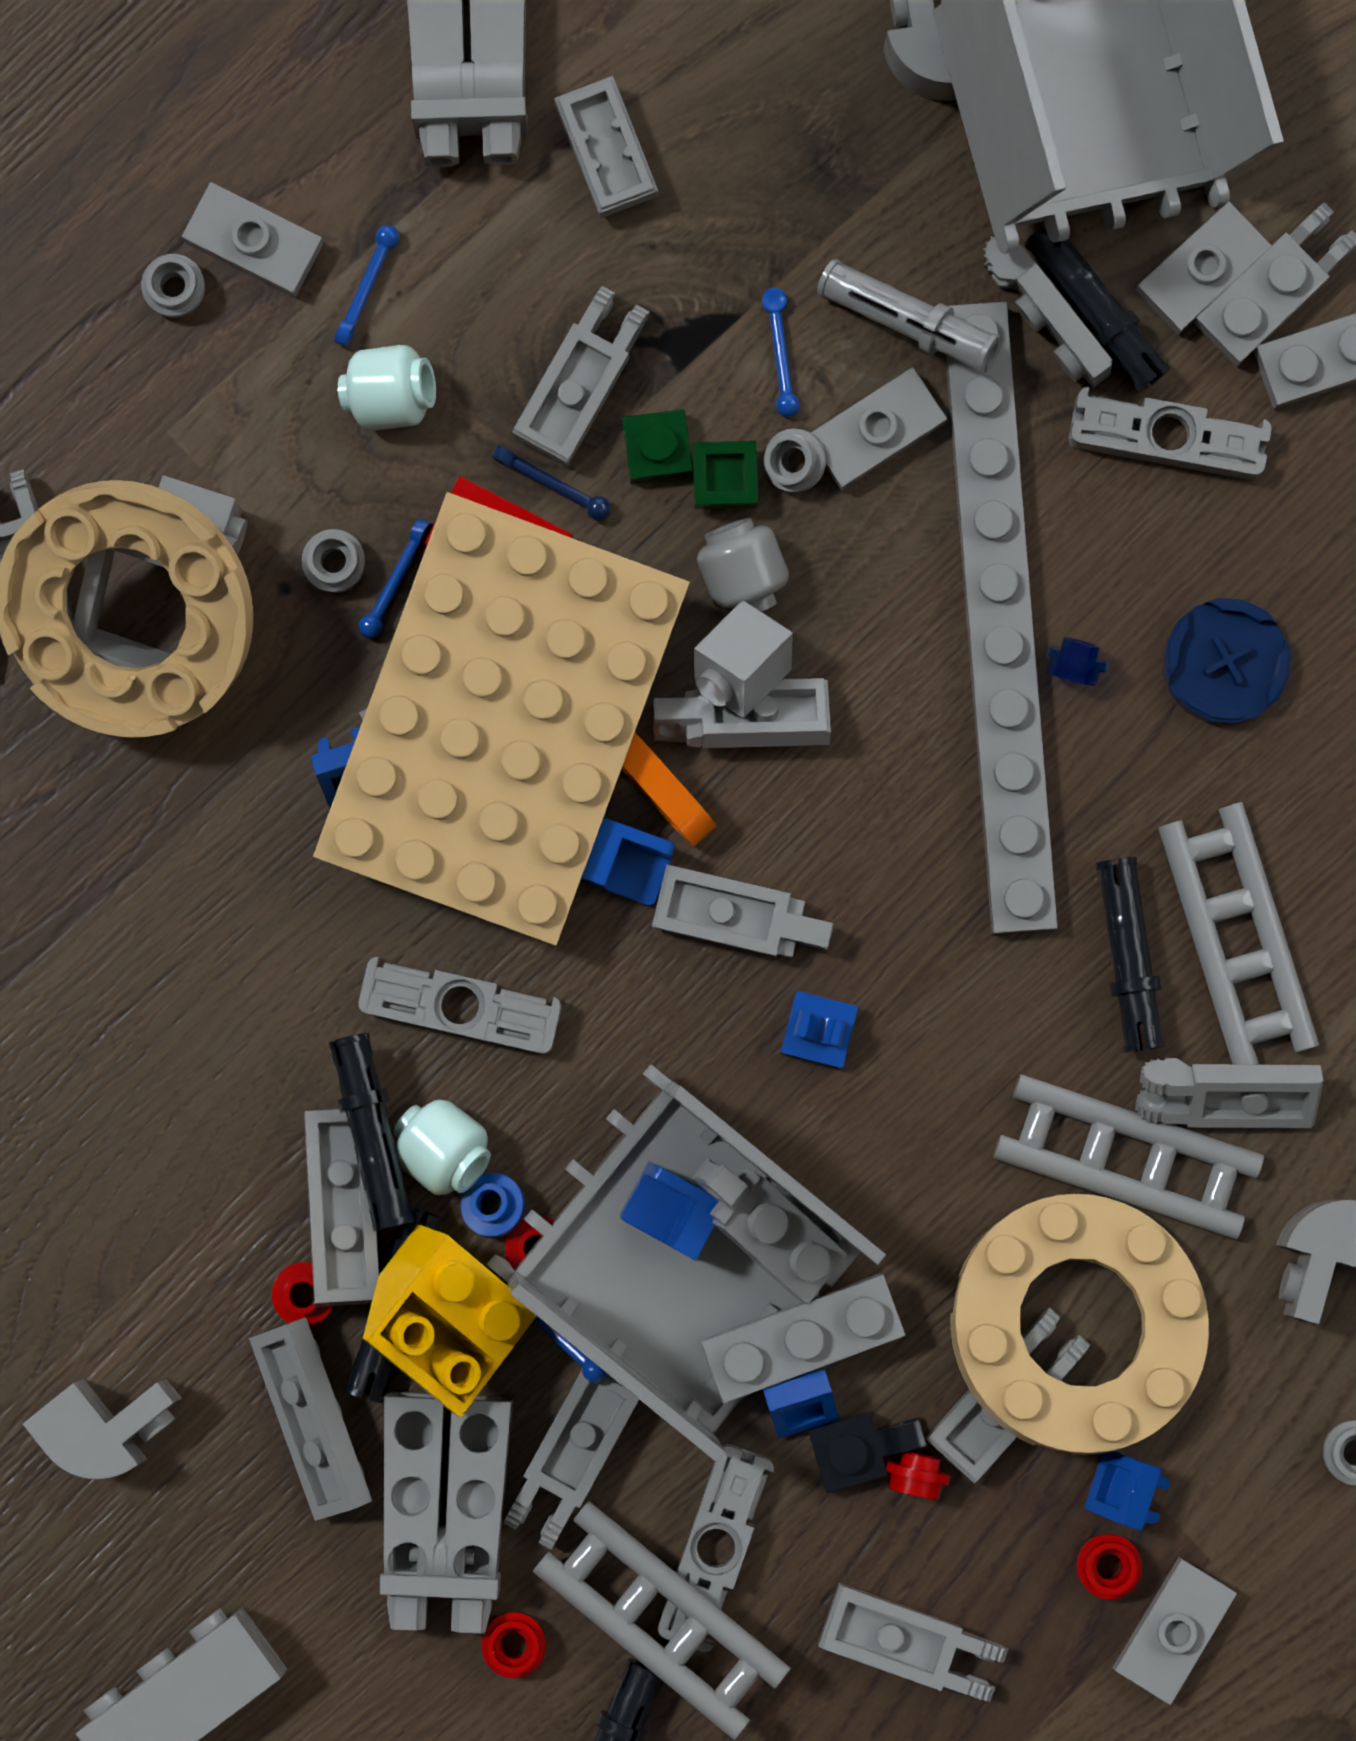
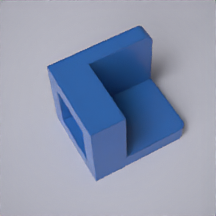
[581,817,675,906]
[620,1161,718,1261]

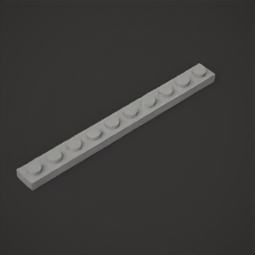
[945,301,1057,934]

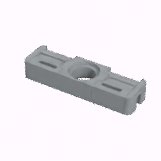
[1068,387,1272,480]
[358,957,562,1054]
[658,1444,774,1652]

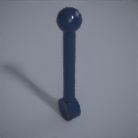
[491,446,611,521]

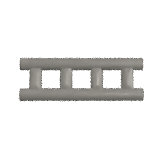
[1158,802,1319,1065]
[993,1074,1264,1240]
[533,1501,791,1740]

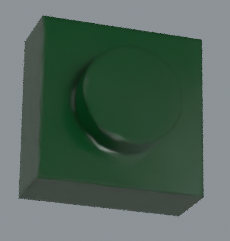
[622,409,693,483]
[693,440,758,509]

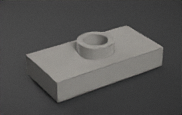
[554,76,658,219]
[181,182,324,298]
[1135,201,1272,335]
[811,367,947,491]
[1112,1557,1237,1705]

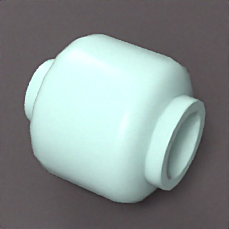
[338,345,436,431]
[393,1100,491,1195]

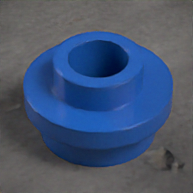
[461,1173,525,1238]

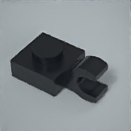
[808,1411,927,1493]

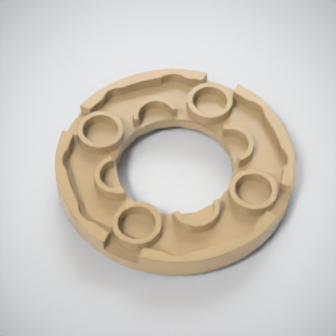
[0,480,253,738]
[950,1194,1209,1455]

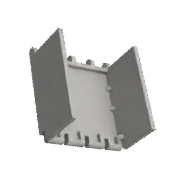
[932,0,1284,254]
[487,1064,886,1463]

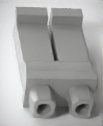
[407,0,528,167]
[379,1391,514,1633]

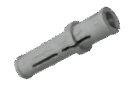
[817,259,1002,374]

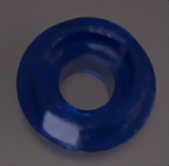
[1046,637,1109,686]

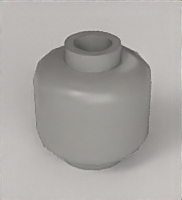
[697,518,789,612]

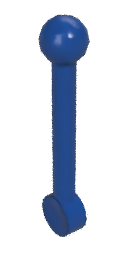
[334,225,400,347]
[762,288,800,417]
[358,518,433,639]
[533,1316,607,1383]

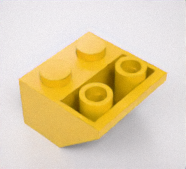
[363,1224,536,1418]

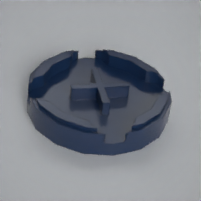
[1162,598,1291,726]

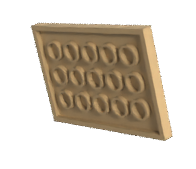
[313,492,690,945]

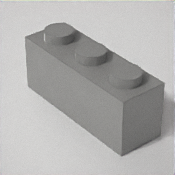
[76,1607,288,1741]

